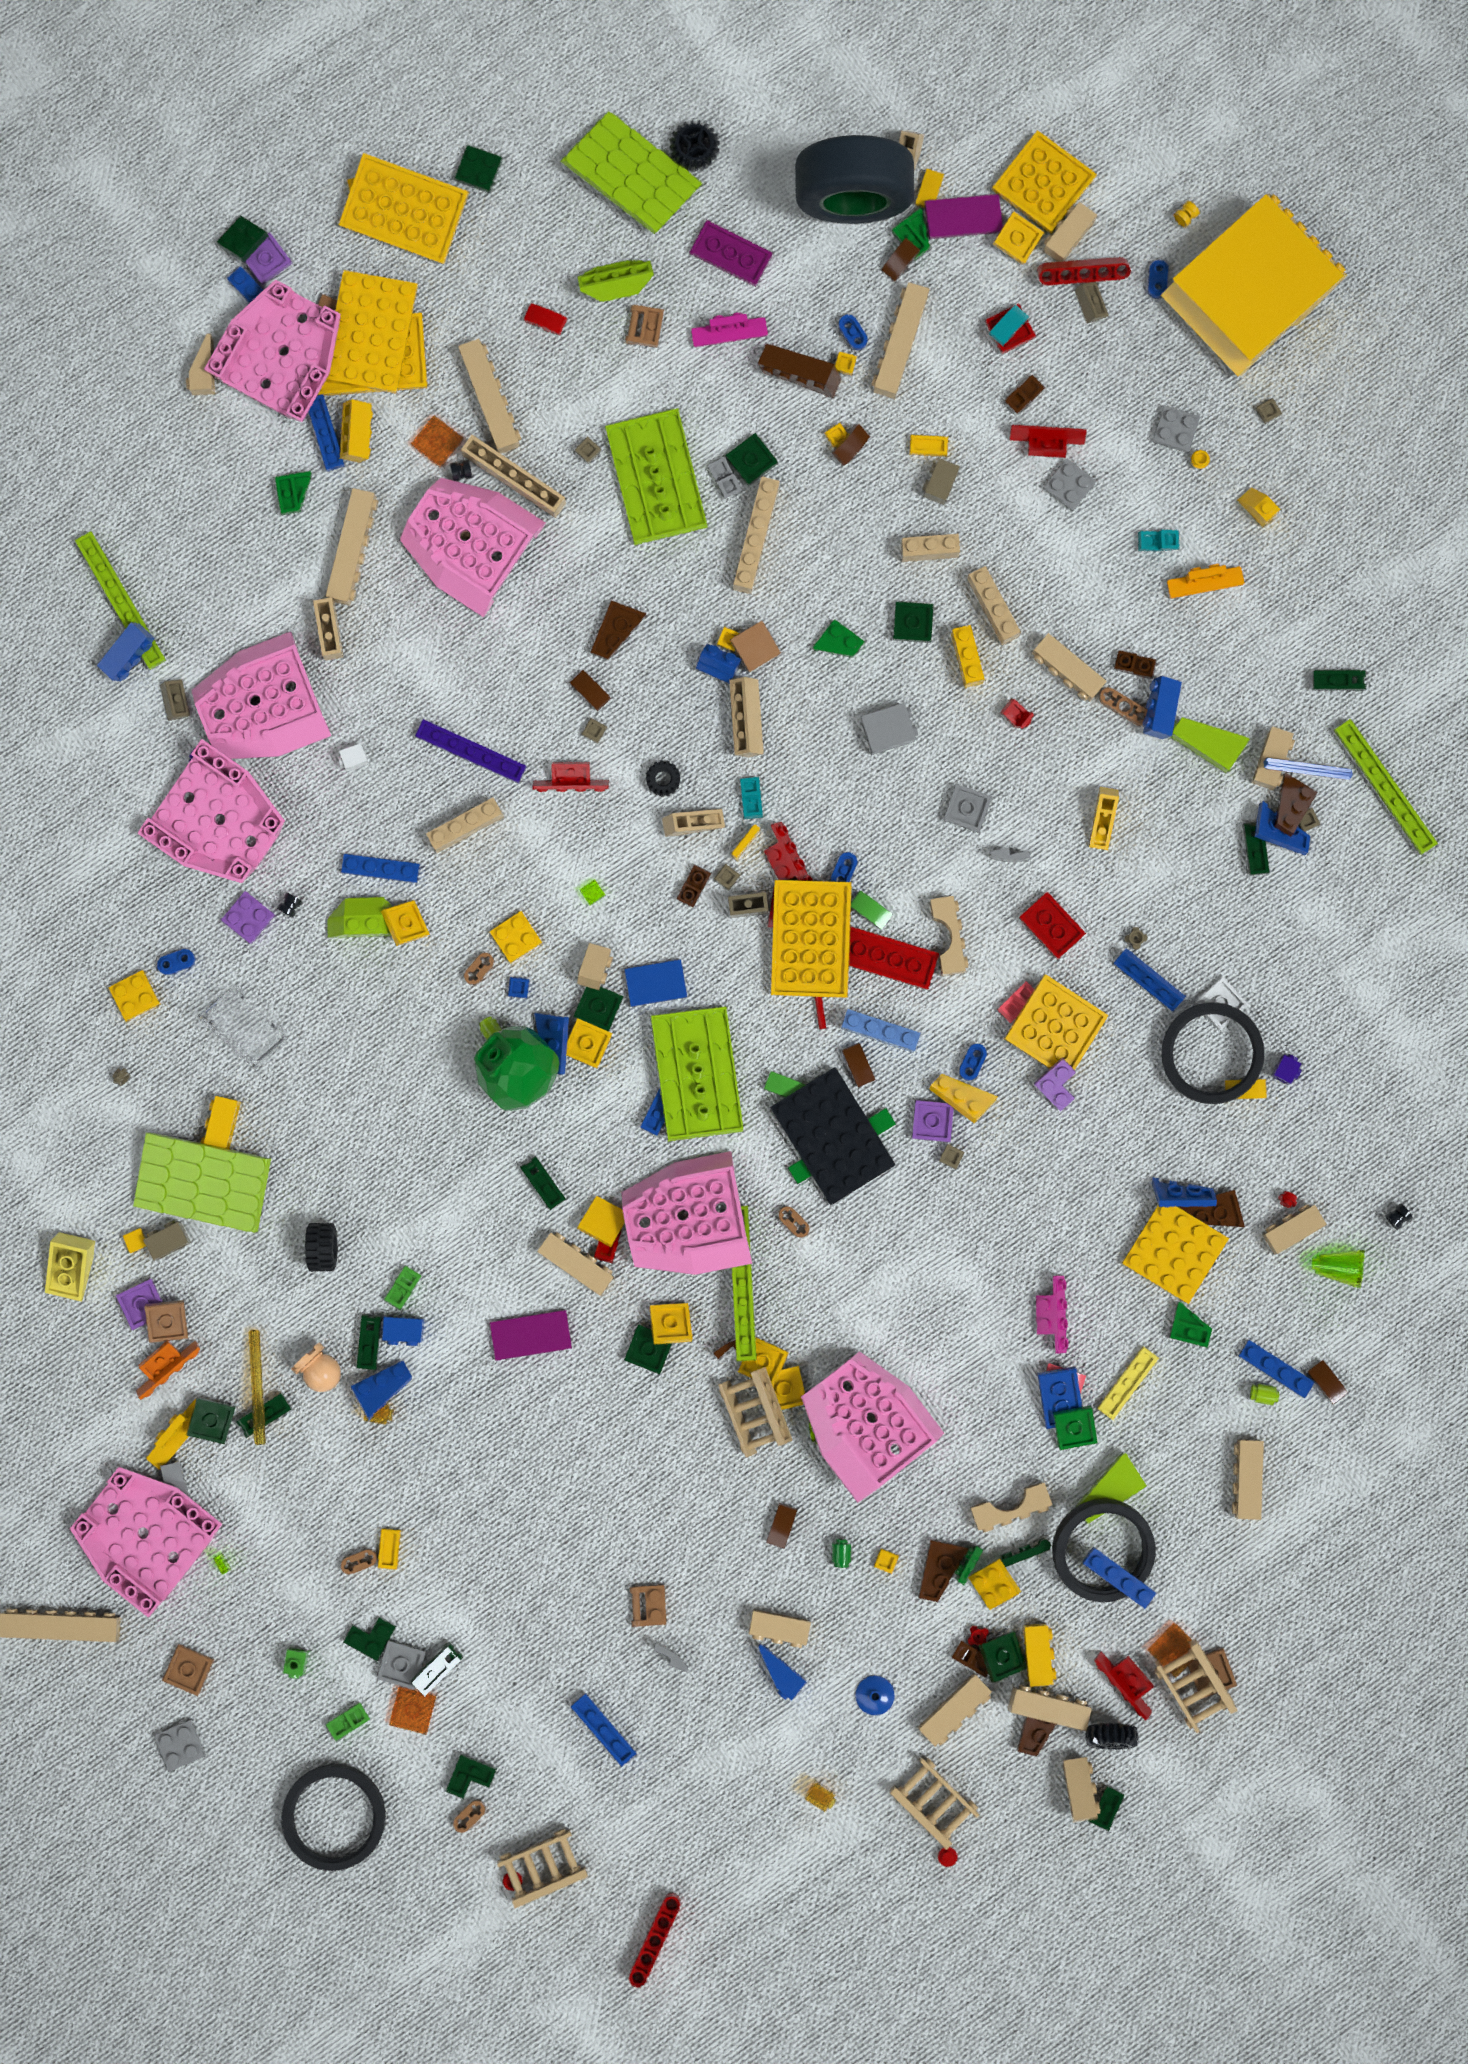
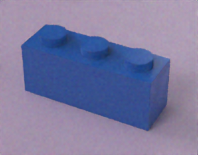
[97,622,155,681]
[1143,676,1182,739]

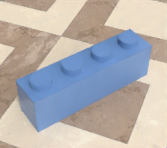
[841,1009,921,1053]

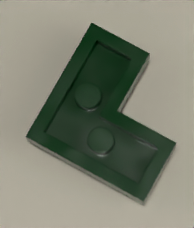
[343,1617,397,1661]
[445,1754,497,1799]
[1088,1786,1125,1832]

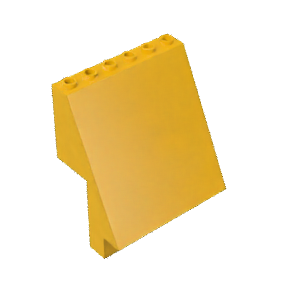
[1161,194,1347,377]

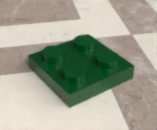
[454,145,503,194]
[216,215,269,263]
[725,433,778,486]
[893,602,934,643]
[573,987,624,1032]
[624,1324,672,1375]
[186,1397,235,1444]
[979,1631,1027,1682]

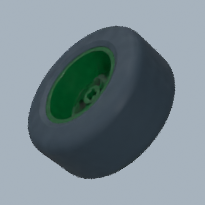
[795,135,914,224]

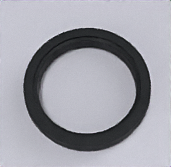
[1161,1002,1265,1104]
[1052,1499,1156,1602]
[281,1764,386,1871]

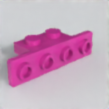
[691,312,768,347]
[1036,1276,1069,1354]

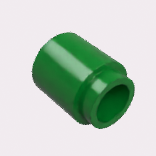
[832,1539,852,1568]

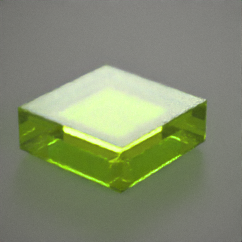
[579,879,606,906]
[213,1553,232,1574]

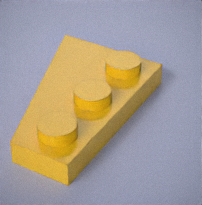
[929,1074,998,1124]

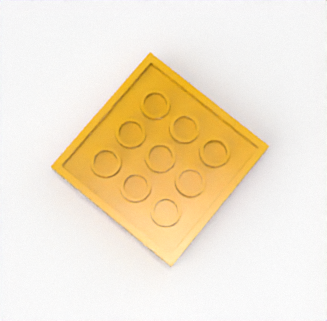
[992,130,1097,234]
[1004,974,1109,1080]
[1122,1205,1229,1304]

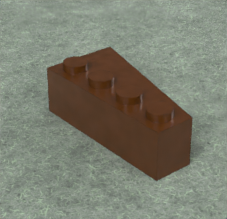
[758,343,842,399]

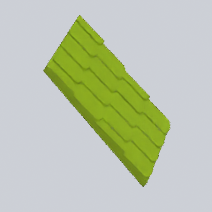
[560,111,703,234]
[605,408,708,545]
[651,1007,744,1142]
[133,1132,271,1233]

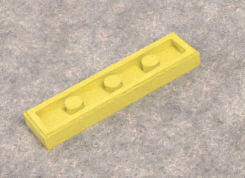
[1097,1346,1159,1420]

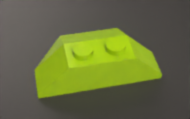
[577,260,654,302]
[327,897,393,938]

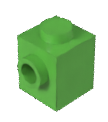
[283,1648,309,1679]

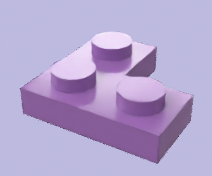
[1034,1057,1076,1112]

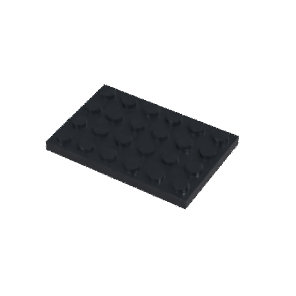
[770,1067,896,1206]

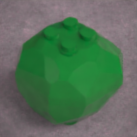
[474,1026,559,1111]

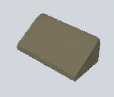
[1075,282,1109,323]
[160,679,190,721]

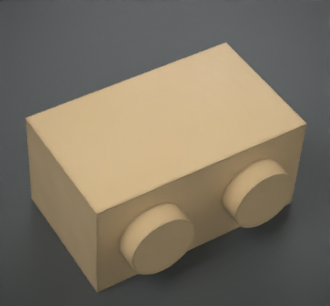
[577,943,613,990]

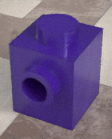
[1271,1054,1302,1085]

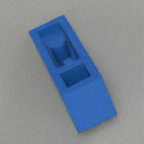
[758,1643,806,1701]

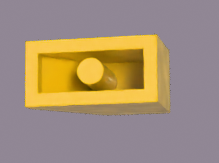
[1237,487,1281,527]

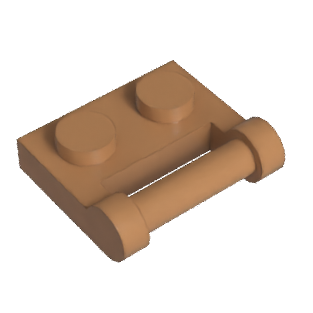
[625,305,664,348]
[629,1585,667,1627]

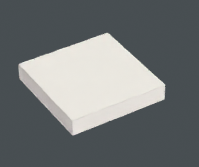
[1194,977,1249,1030]

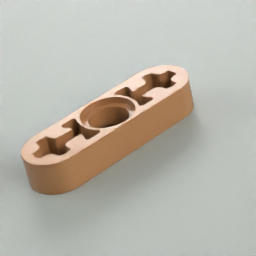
[1099,688,1147,726]

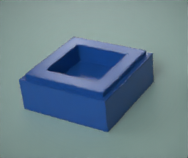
[508,977,530,999]

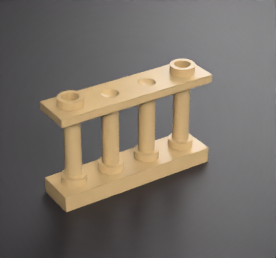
[718,1367,793,1458]
[1154,1638,1238,1733]
[889,1756,979,1850]
[497,1828,588,1908]

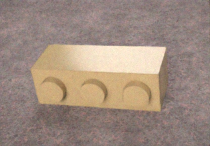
[1044,202,1097,262]
[901,534,960,562]
[313,597,344,661]
[1251,726,1295,790]
[1262,1204,1327,1255]
[749,1609,811,1648]
[1062,1757,1100,1823]

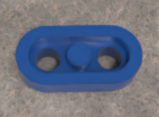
[1148,260,1169,299]
[839,314,868,351]
[831,852,857,882]
[157,949,196,975]
[959,1044,987,1081]

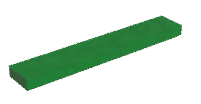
[788,1108,896,1184]

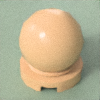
[291,1342,341,1392]

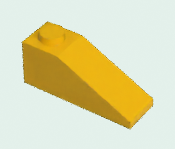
[1089,787,1119,850]

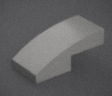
[707,457,742,499]
[988,847,1031,862]
[160,1461,190,1497]
[653,1641,689,1672]

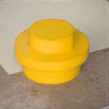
[1191,450,1210,469]

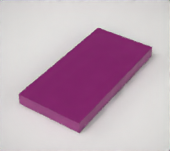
[924,194,1003,239]
[689,220,773,287]
[490,1310,572,1361]

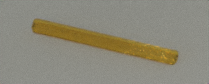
[248,1330,266,1445]

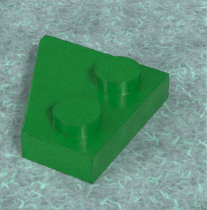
[892,208,930,260]
[275,471,312,515]
[813,619,865,658]
[1169,1302,1212,1348]
[955,1545,983,1586]

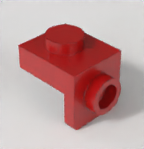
[1000,698,1034,729]

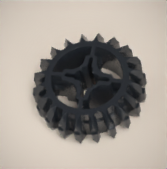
[669,120,720,171]
[1085,1723,1139,1750]

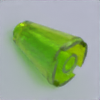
[1311,1250,1365,1289]

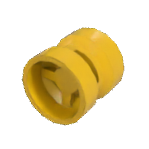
[1173,201,1200,228]

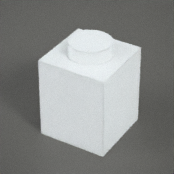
[338,743,369,772]

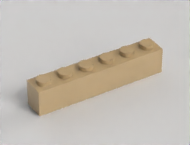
[872,282,930,399]
[458,339,522,454]
[461,435,566,518]
[733,476,780,594]
[326,488,379,606]
[0,1608,121,1642]

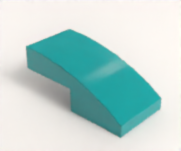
[989,305,1029,346]
[1138,530,1180,551]
[740,777,763,819]

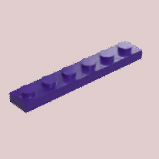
[415,719,527,784]

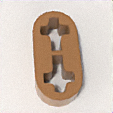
[464,953,494,985]
[779,1206,810,1238]
[341,1549,378,1575]
[453,1799,486,1833]

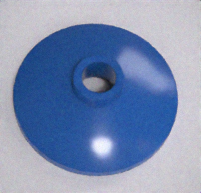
[855,1676,895,1715]

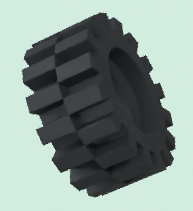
[646,760,680,797]

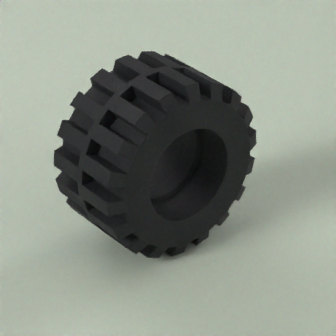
[305,1223,338,1272]

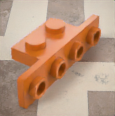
[136,1340,200,1400]

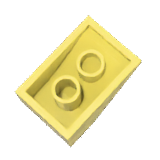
[45,1232,95,1302]

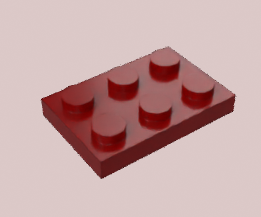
[1019,892,1086,960]

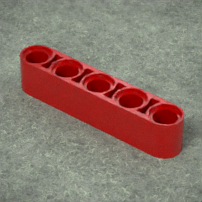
[1037,257,1131,286]
[629,1892,681,1988]

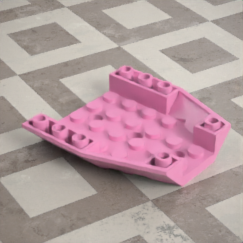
[204,279,341,422]
[400,478,546,618]
[192,631,332,759]
[138,739,285,883]
[622,1151,752,1275]
[801,1351,944,1503]
[70,1467,222,1618]

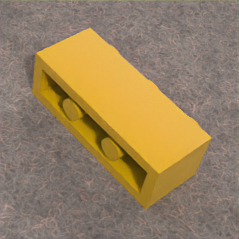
[340,399,373,463]
[951,625,985,688]
[201,1096,241,1149]
[1023,1623,1056,1687]

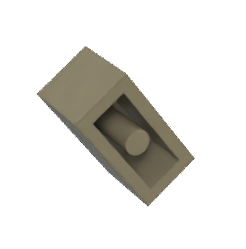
[922,458,960,506]
[728,892,768,919]
[143,1221,191,1261]

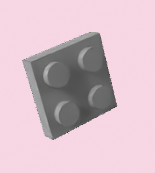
[1153,405,1201,453]
[1043,458,1097,512]
[944,784,992,833]
[377,1640,426,1690]
[154,1719,206,1772]

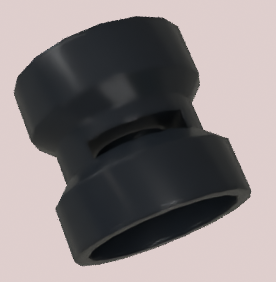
[450,459,472,481]
[277,892,303,918]
[1385,1203,1413,1230]

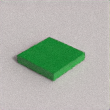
[1053,1405,1098,1450]

